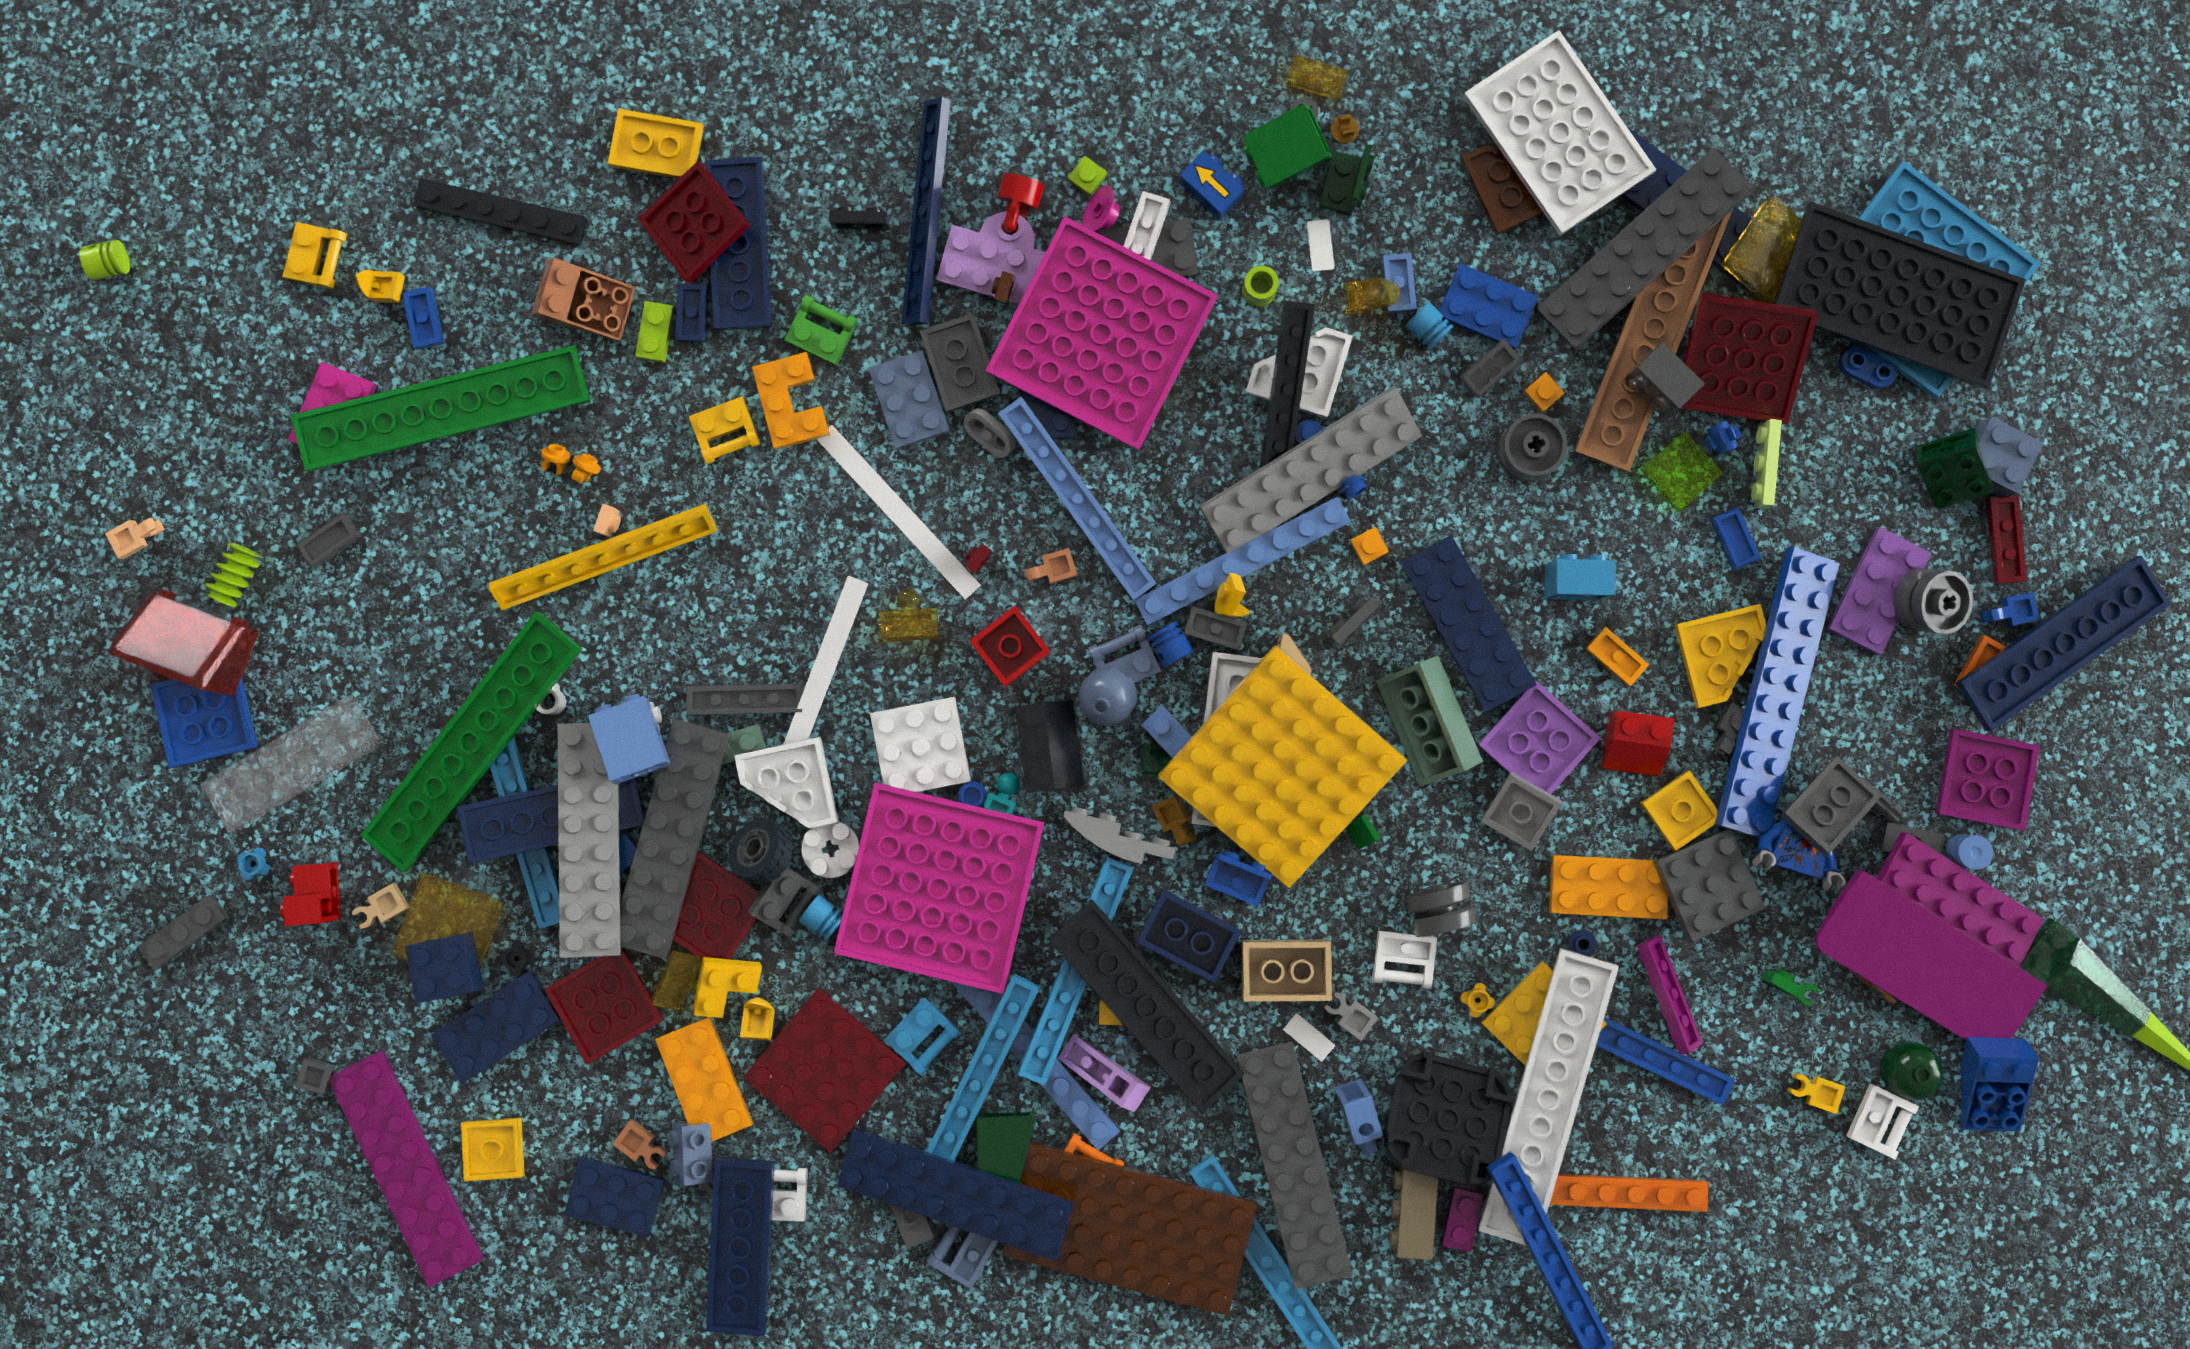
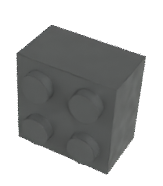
[1626,342,1705,416]

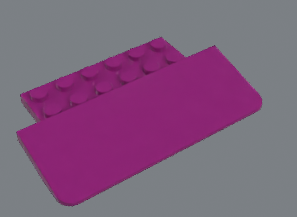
[1815,832,2048,1041]

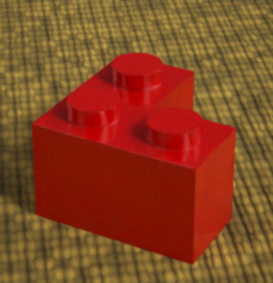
[280,862,341,926]

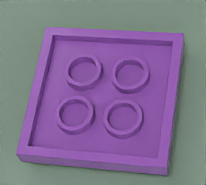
[1477,680,1600,794]

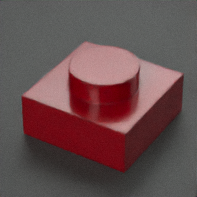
[965,543,993,576]

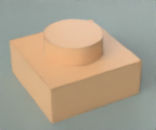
[593,504,621,538]

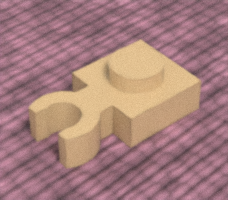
[352,883,410,929]

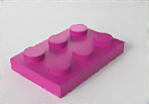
[288,362,377,444]

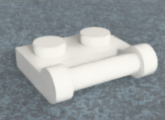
[1372,930,1437,989]
[1846,1084,1919,1160]
[772,1168,808,1222]

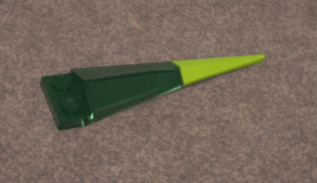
[2019,918,2190,1071]

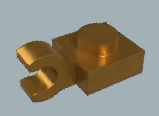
[1151,794,1197,847]

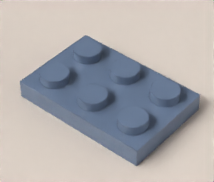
[869,350,950,450]

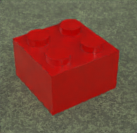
[969,606,1051,688]

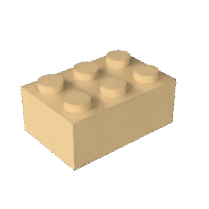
[1241,939,1332,1002]

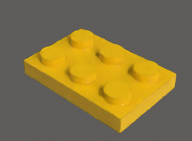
[608,109,704,179]

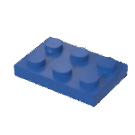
[1439,263,1539,350]

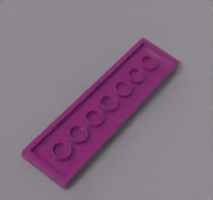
[329,1050,484,1288]

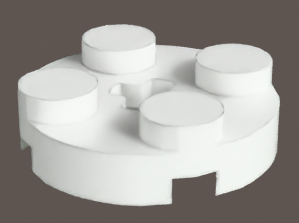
[802,821,860,878]

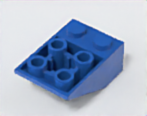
[1961,1037,2039,1131]

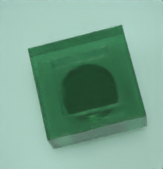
[1140,743,1172,775]

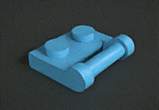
[884,996,962,1075]

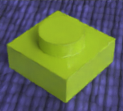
[1068,156,1107,198]

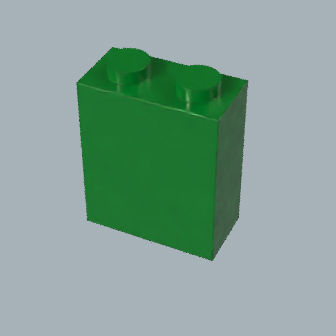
[1243,104,1333,189]

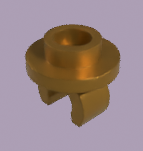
[1331,114,1359,144]

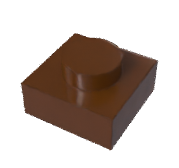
[992,271,1016,305]

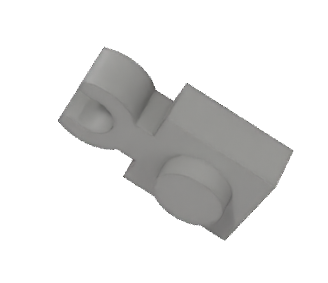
[1324,991,1379,1041]

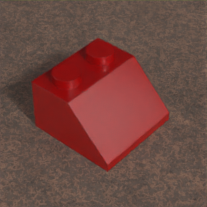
[1601,710,1674,777]

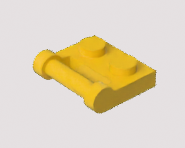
[282,222,347,289]
[689,396,761,464]

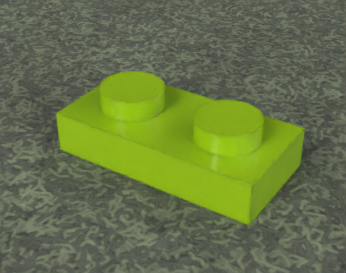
[635,301,675,363]

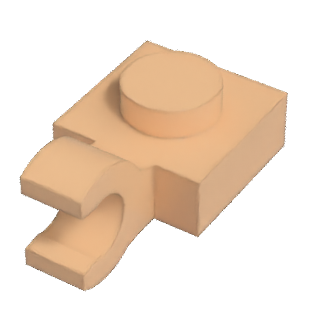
[105,518,165,559]

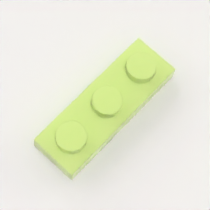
[1751,419,1782,509]

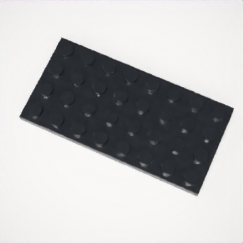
[1773,202,2026,389]

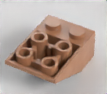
[531,258,636,341]

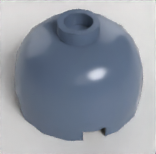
[1079,667,1137,726]

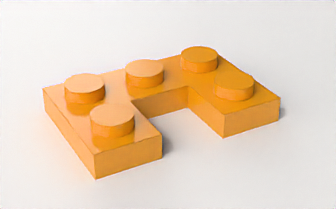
[752,352,830,450]

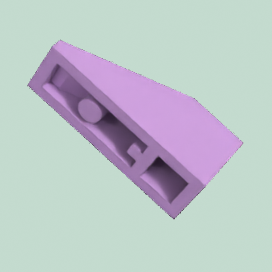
[1058,1034,1151,1112]

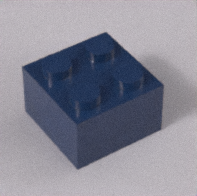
[405,932,484,1004]

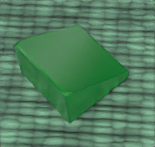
[1345,814,1380,849]

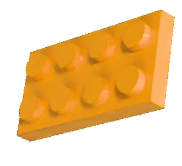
[1549,855,1668,919]
[655,1017,753,1142]

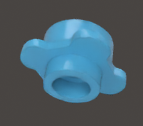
[237,848,270,880]

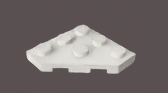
[1245,327,1353,419]
[734,737,839,828]

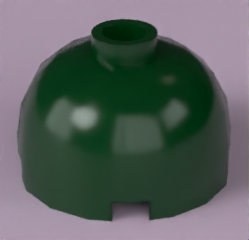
[1880,1041,1943,1100]

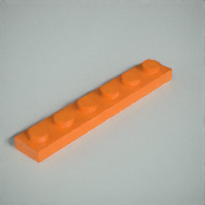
[1549,1174,1709,1212]

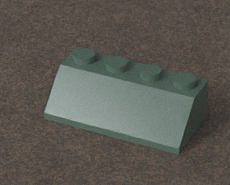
[1376,655,1483,787]

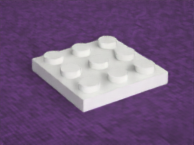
[870,697,971,792]

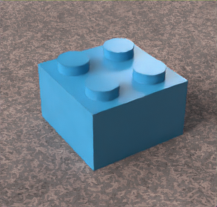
[1544,554,1616,601]

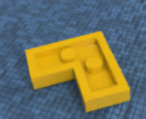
[692,957,762,1018]

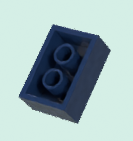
[1136,888,1242,983]

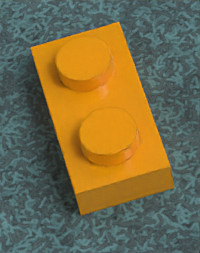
[1585,627,1650,687]

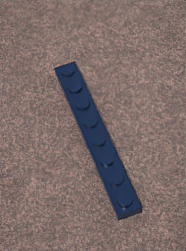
[901,97,951,326]

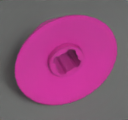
[1082,185,1120,232]

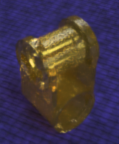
[1343,277,1400,315]

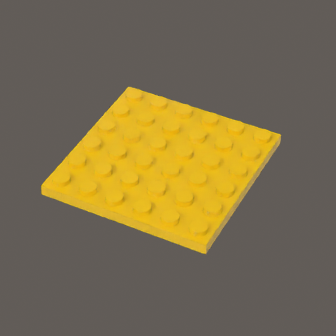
[1158,645,1407,888]

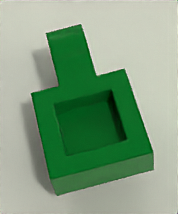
[1761,969,1819,1006]

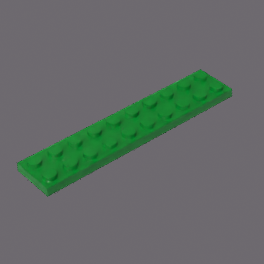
[290,345,591,472]
[360,611,583,872]

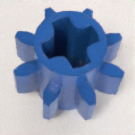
[1703,420,1742,456]

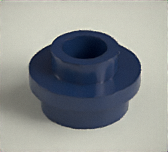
[1567,929,1597,957]

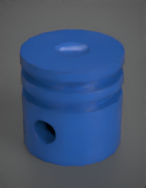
[1147,621,1194,668]

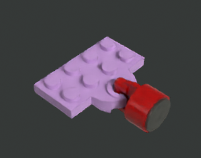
[936,171,1046,305]

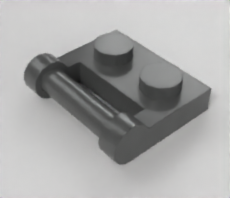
[748,867,823,938]

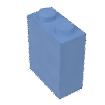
[588,694,671,785]

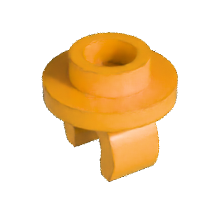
[541,444,571,476]
[571,453,601,484]

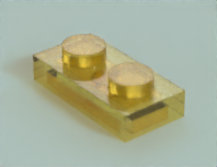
[1285,54,1349,101]

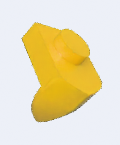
[355,270,405,303]
[1215,573,1250,618]
[740,997,775,1041]

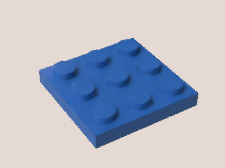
[150,664,258,768]

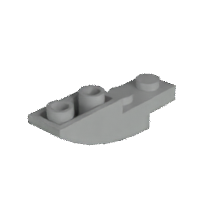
[1064,806,1176,864]

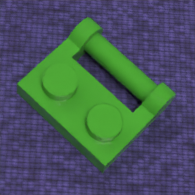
[784,295,858,366]

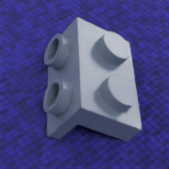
[668,1121,713,1186]

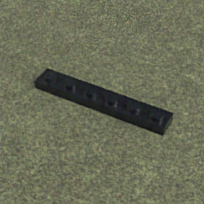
[413,178,588,246]
[1259,300,1315,469]

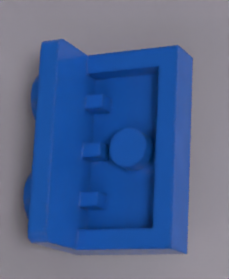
[1204,850,1272,907]

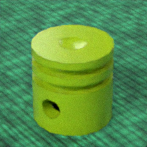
[79,239,130,280]
[1242,265,1279,307]

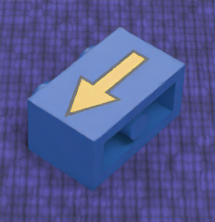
[1179,150,1245,221]

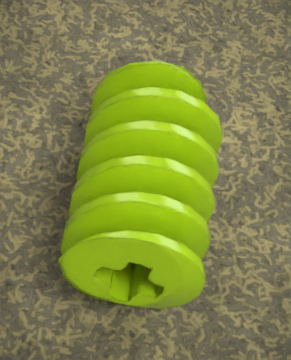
[204,542,264,608]

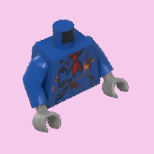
[1752,820,1845,892]

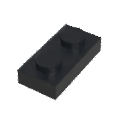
[829,207,889,231]

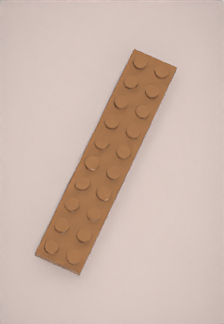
[1574,211,1732,472]

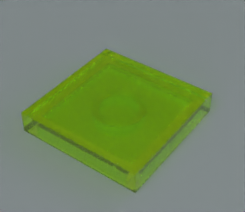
[1640,431,1723,512]

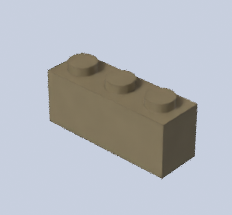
[1389,1167,1438,1260]

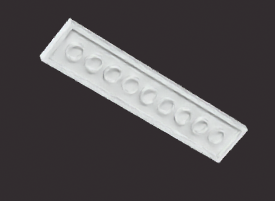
[1478,948,1619,1245]

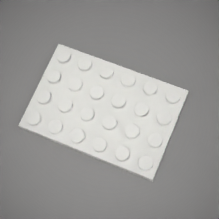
[1463,30,1656,236]

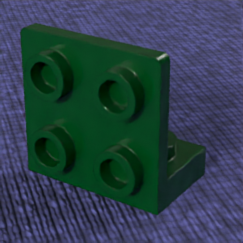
[1318,144,1375,216]
[1916,428,1994,509]

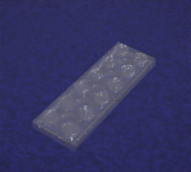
[201,695,382,833]

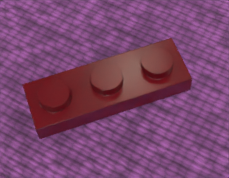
[1986,496,2027,584]

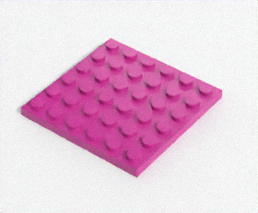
[985,216,1218,451]
[834,782,1045,994]

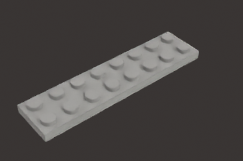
[1199,386,1422,554]
[558,723,621,958]

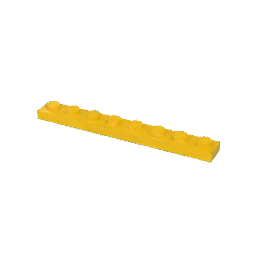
[489,504,717,610]

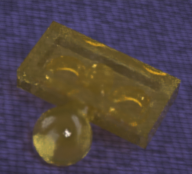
[879,588,939,642]
[651,951,702,1011]

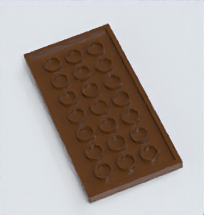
[1002,1141,1257,1316]

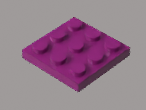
[1935,729,2040,831]

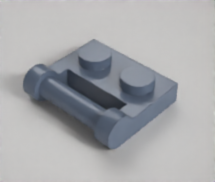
[1088,624,1161,684]
[926,1225,998,1289]

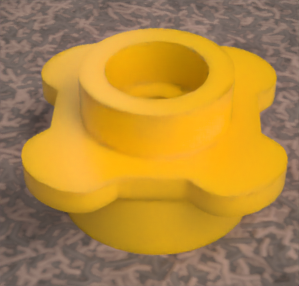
[1460,983,1495,1018]

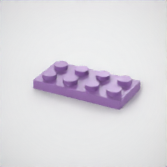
[1826,527,1932,655]

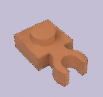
[612,1119,668,1170]

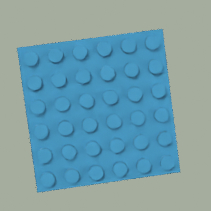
[1858,160,2041,399]

